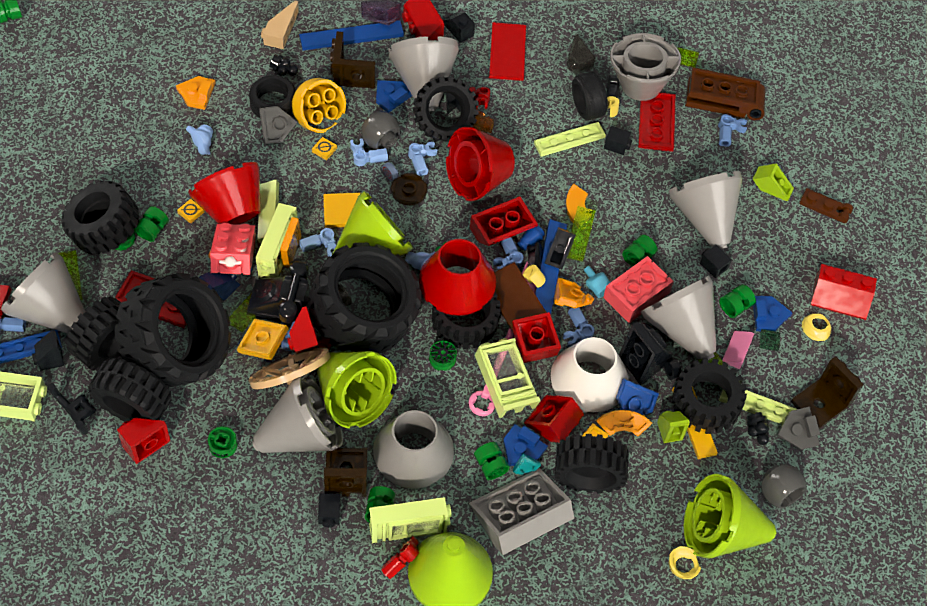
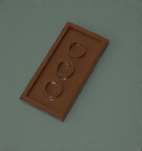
[495,262,547,332]

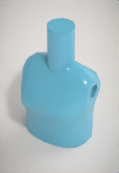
[584,266,610,298]

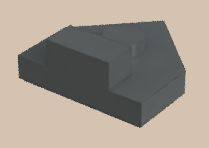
[259,106,297,144]
[776,407,820,450]

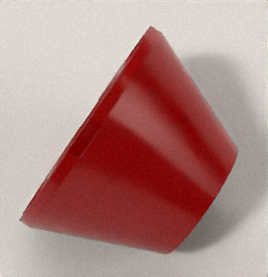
[446,127,515,201]
[188,162,261,225]
[419,239,496,315]

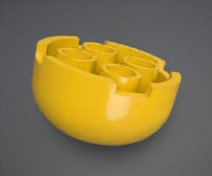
[292,78,346,133]

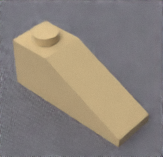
[261,1,299,49]

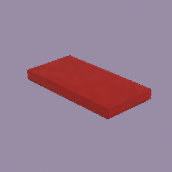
[489,22,526,81]
[638,93,676,152]
[115,270,186,328]

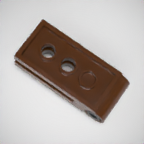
[685,67,766,120]

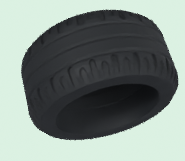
[572,72,608,120]
[249,75,296,118]

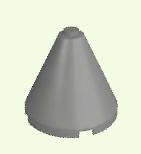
[388,36,459,113]
[668,171,742,250]
[1,252,86,333]
[641,276,716,360]
[252,374,343,453]

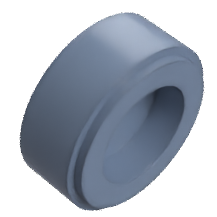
[382,162,398,181]

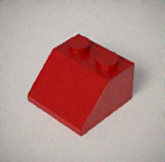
[287,306,320,353]
[512,312,561,363]
[524,395,584,443]
[117,418,171,464]

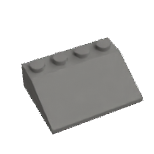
[469,468,574,555]

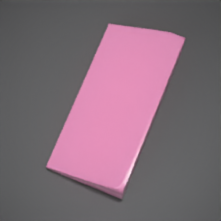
[722,331,754,369]

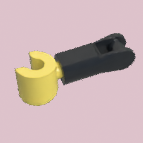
[606,76,620,117]
[523,242,546,288]

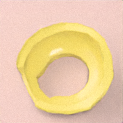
[802,313,831,341]
[668,546,701,579]

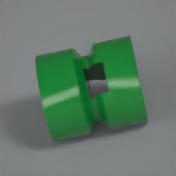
[0,0,22,24]
[134,206,169,242]
[622,235,658,267]
[719,284,756,318]
[474,442,510,480]
[365,486,396,523]

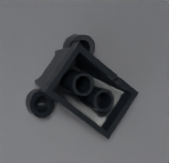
[247,261,311,323]
[619,322,682,385]

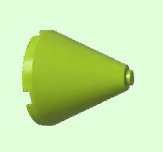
[332,191,414,256]
[316,351,397,428]
[684,474,776,559]
[408,532,493,606]

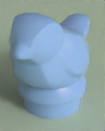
[186,124,213,155]
[405,252,435,271]

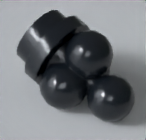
[269,54,298,76]
[746,412,769,445]

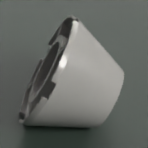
[610,33,681,101]
[373,410,454,489]

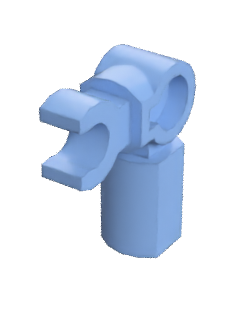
[350,138,388,166]
[408,142,438,176]
[299,228,337,257]

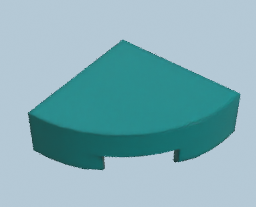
[512,453,541,475]

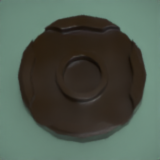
[391,173,427,205]

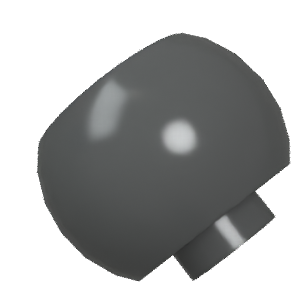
[361,111,400,150]
[761,464,807,508]

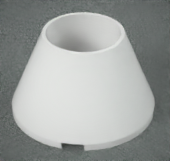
[551,337,628,413]

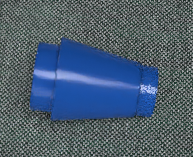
[517,226,545,251]

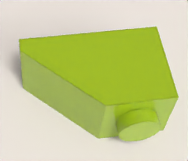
[753,163,794,201]
[657,411,690,443]

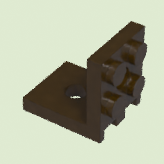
[330,31,376,89]
[791,356,864,429]
[324,448,367,497]

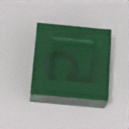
[759,329,780,351]

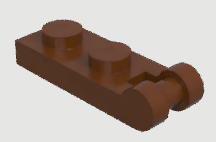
[799,188,853,224]

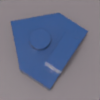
[376,80,412,113]
[753,296,793,332]
[616,379,659,415]
[503,424,548,466]

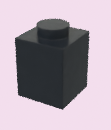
[604,126,633,155]
[700,245,732,278]
[318,493,341,528]

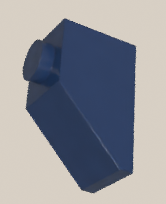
[199,271,240,301]

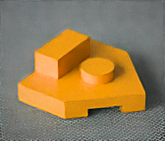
[176,76,215,110]
[554,278,594,308]

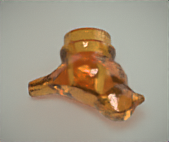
[473,108,494,133]

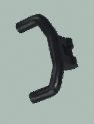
[47,383,96,435]

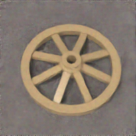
[248,347,331,389]

